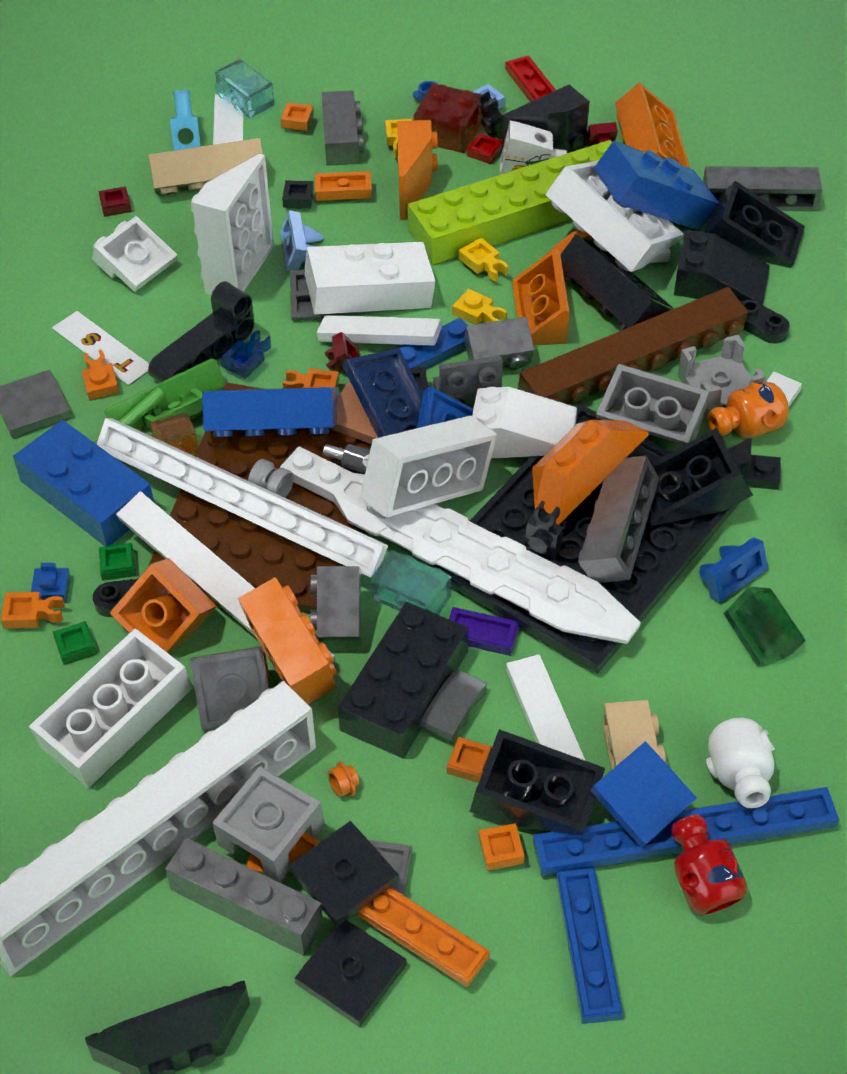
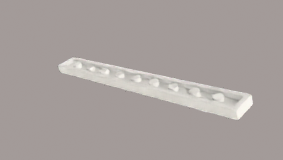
[97,418,388,578]

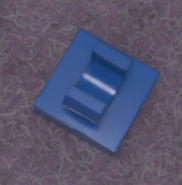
[31,563,71,603]

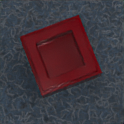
[98,186,132,217]

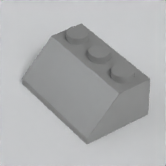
[596,364,709,445]

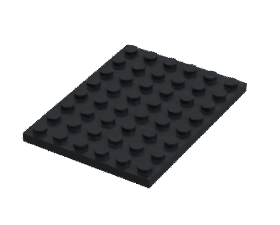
[428,404,740,674]

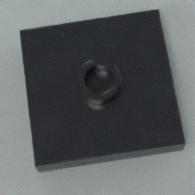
[289,820,399,927]
[295,920,407,1027]

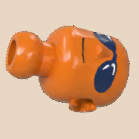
[707,382,789,439]

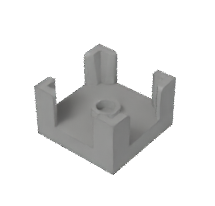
[678,335,766,418]
[212,766,325,883]

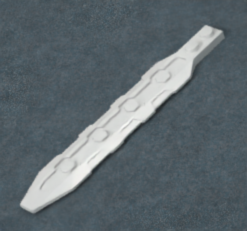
[280,446,641,644]

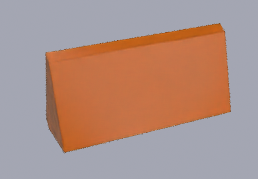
[512,247,569,345]

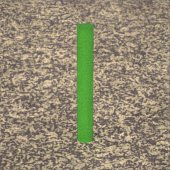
[94,387,166,444]

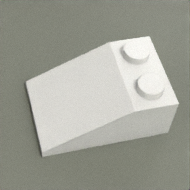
[472,387,578,458]

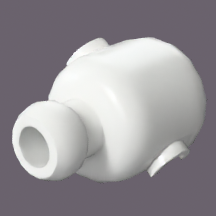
[706,717,775,808]

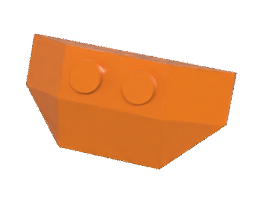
[532,420,649,525]

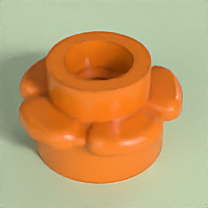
[327,761,359,798]

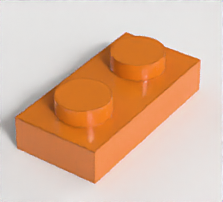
[315,171,372,201]

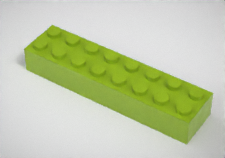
[408,140,612,265]

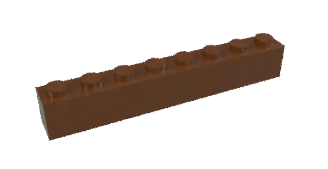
[518,287,748,405]

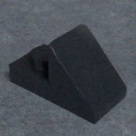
[729,438,781,490]

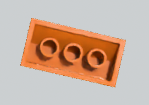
[615,82,690,168]

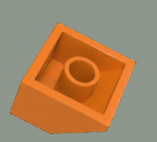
[110,558,217,654]

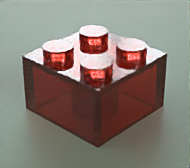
[413,83,483,154]

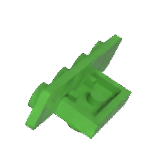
[104,358,225,433]

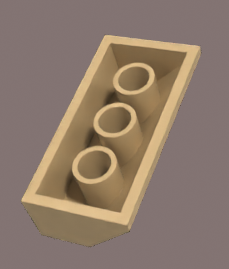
[148,138,263,195]

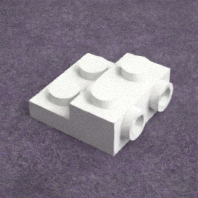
[92,216,177,292]

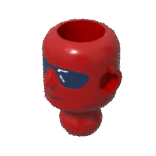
[671,814,747,915]

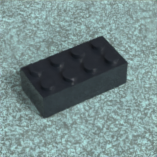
[338,602,469,759]

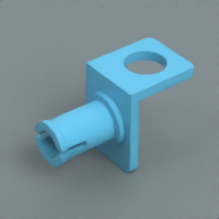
[170,90,201,150]

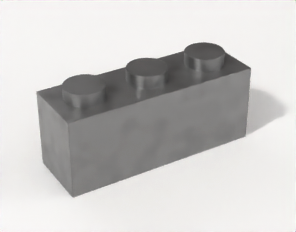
[321,90,364,166]

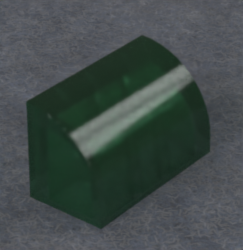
[723,586,806,666]

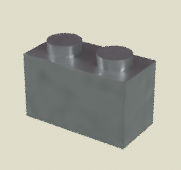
[464,317,535,368]
[310,566,361,638]

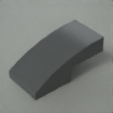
[290,270,322,320]
[419,669,487,741]

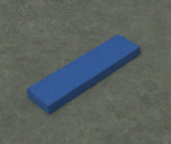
[556,867,623,1024]

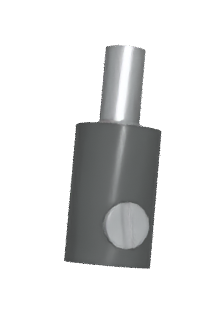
[323,444,370,473]

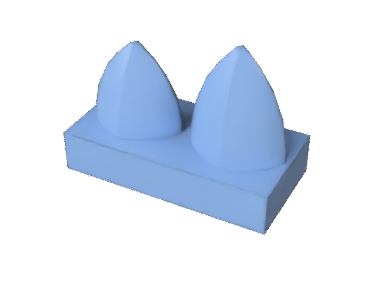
[280,210,324,271]

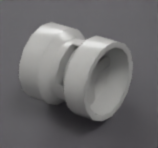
[248,459,294,498]

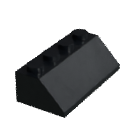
[560,234,675,330]

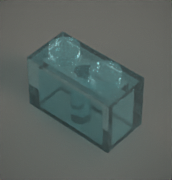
[215,59,275,119]
[371,550,451,615]

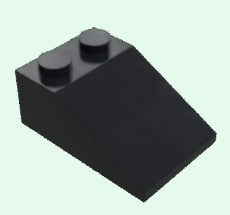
[501,84,590,154]
[705,181,805,268]
[674,230,770,305]
[648,427,753,526]
[469,729,605,835]

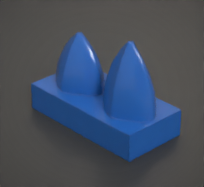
[699,537,768,603]

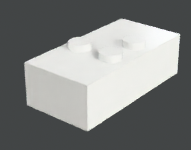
[304,242,435,314]
[360,415,497,518]
[29,628,193,789]

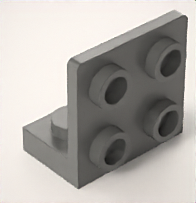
[433,356,503,408]

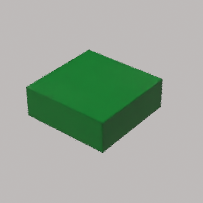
[99,543,136,581]
[52,621,97,665]

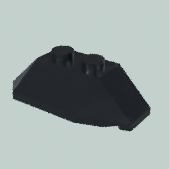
[85,980,250,1074]

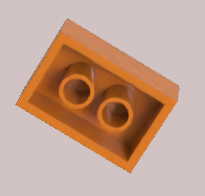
[238,577,337,704]

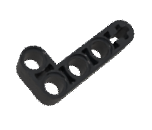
[148,281,255,383]

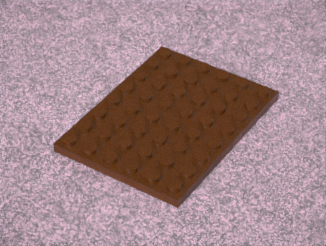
[148,382,372,614]

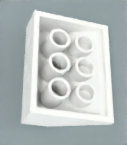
[191,154,274,295]
[545,161,684,272]

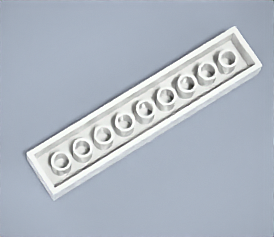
[0,681,316,977]

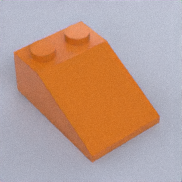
[397,120,437,220]

